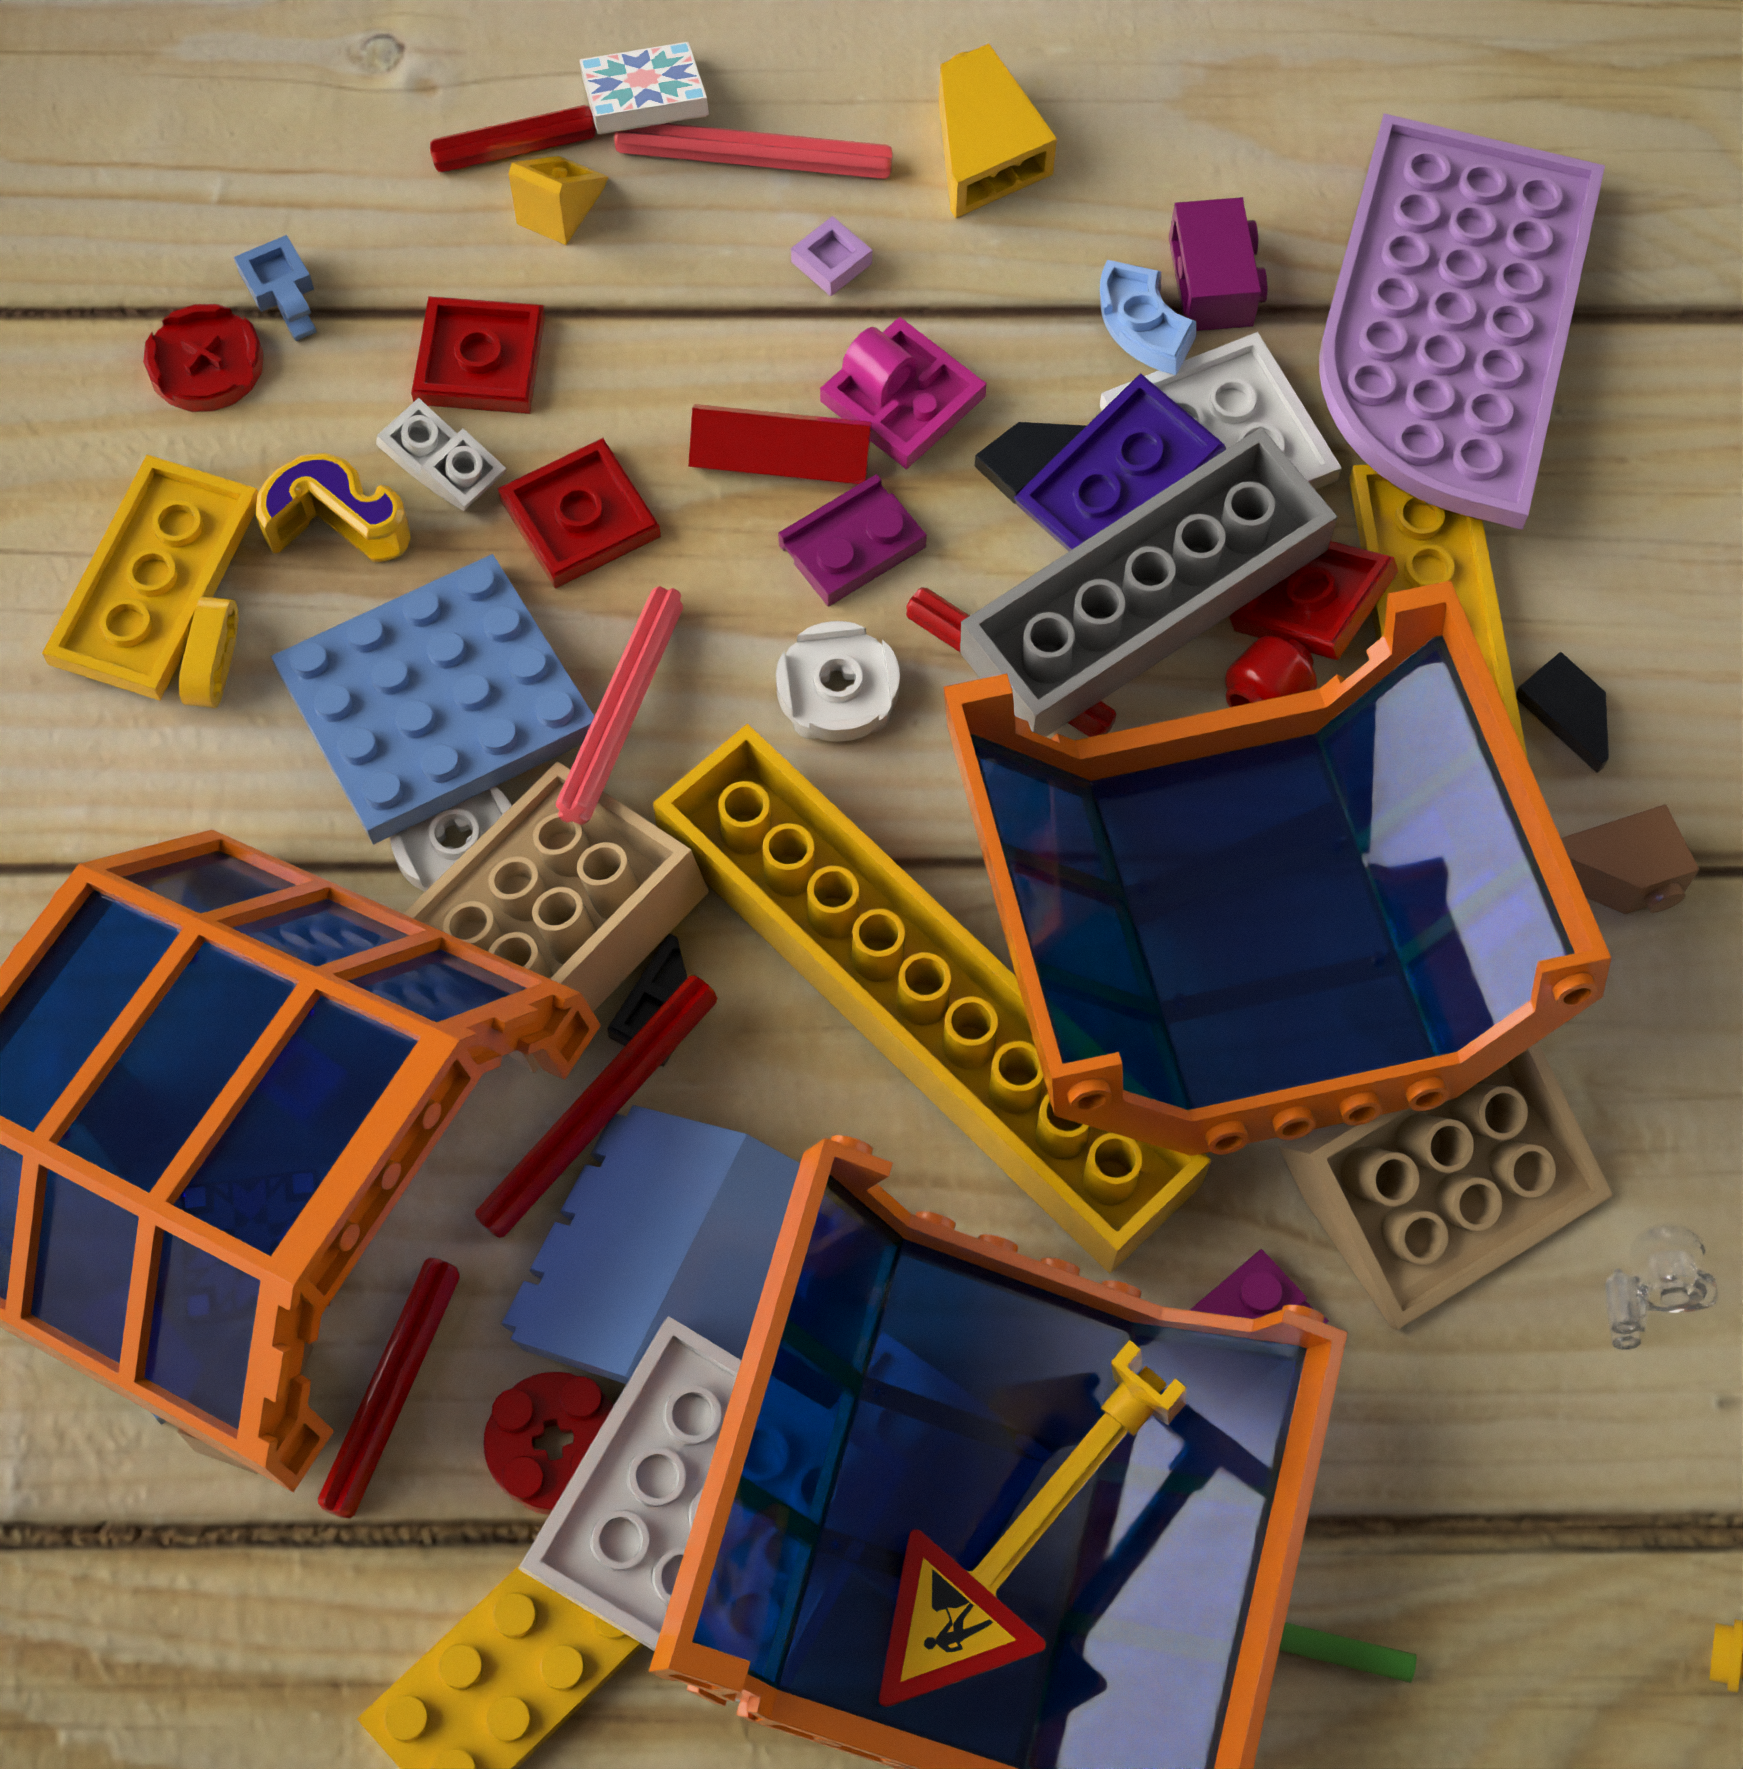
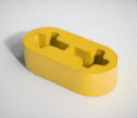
[179,596,239,708]

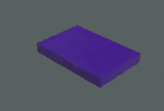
[1014,373,1226,551]

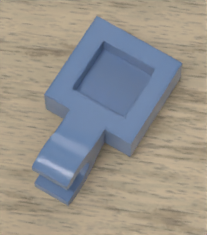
[234,235,317,341]

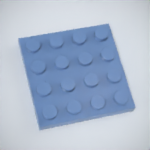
[271,554,594,845]

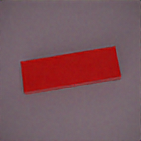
[688,404,872,484]

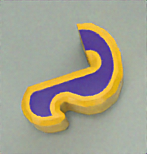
[256,453,411,562]

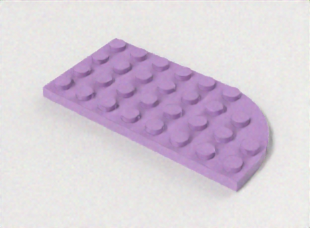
[1319,113,1605,530]

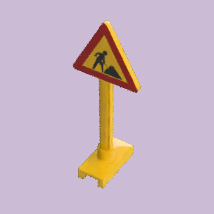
[879,1340,1187,1707]

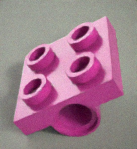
[820,317,987,470]

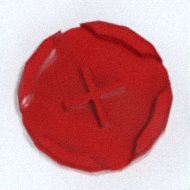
[143,304,264,412]

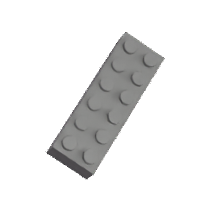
[960,427,1338,737]

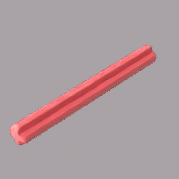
[614,123,893,179]
[556,586,683,825]

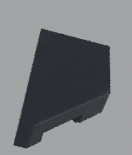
[974,422,1087,504]
[1516,652,1609,773]
[607,933,688,1067]

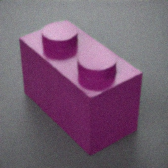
[1169,197,1268,331]

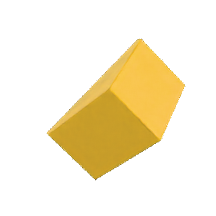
[508,156,608,245]

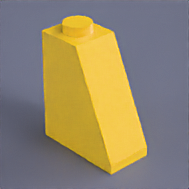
[938,43,1057,218]

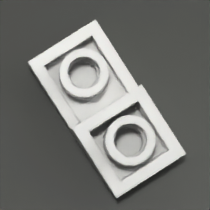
[376,398,506,511]

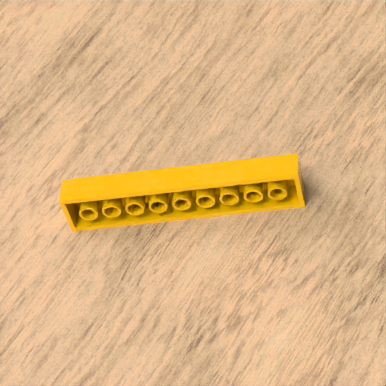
[653,723,1211,1274]

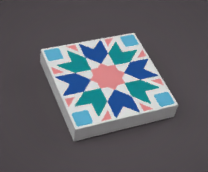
[580,42,709,135]

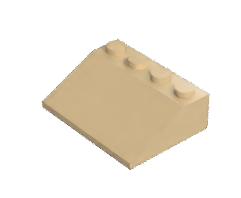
[382,761,709,1073]
[1278,1018,1613,1330]

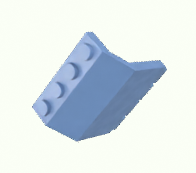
[501,1105,853,1384]

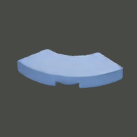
[1100,260,1196,375]

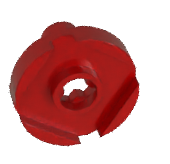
[483,1372,614,1515]

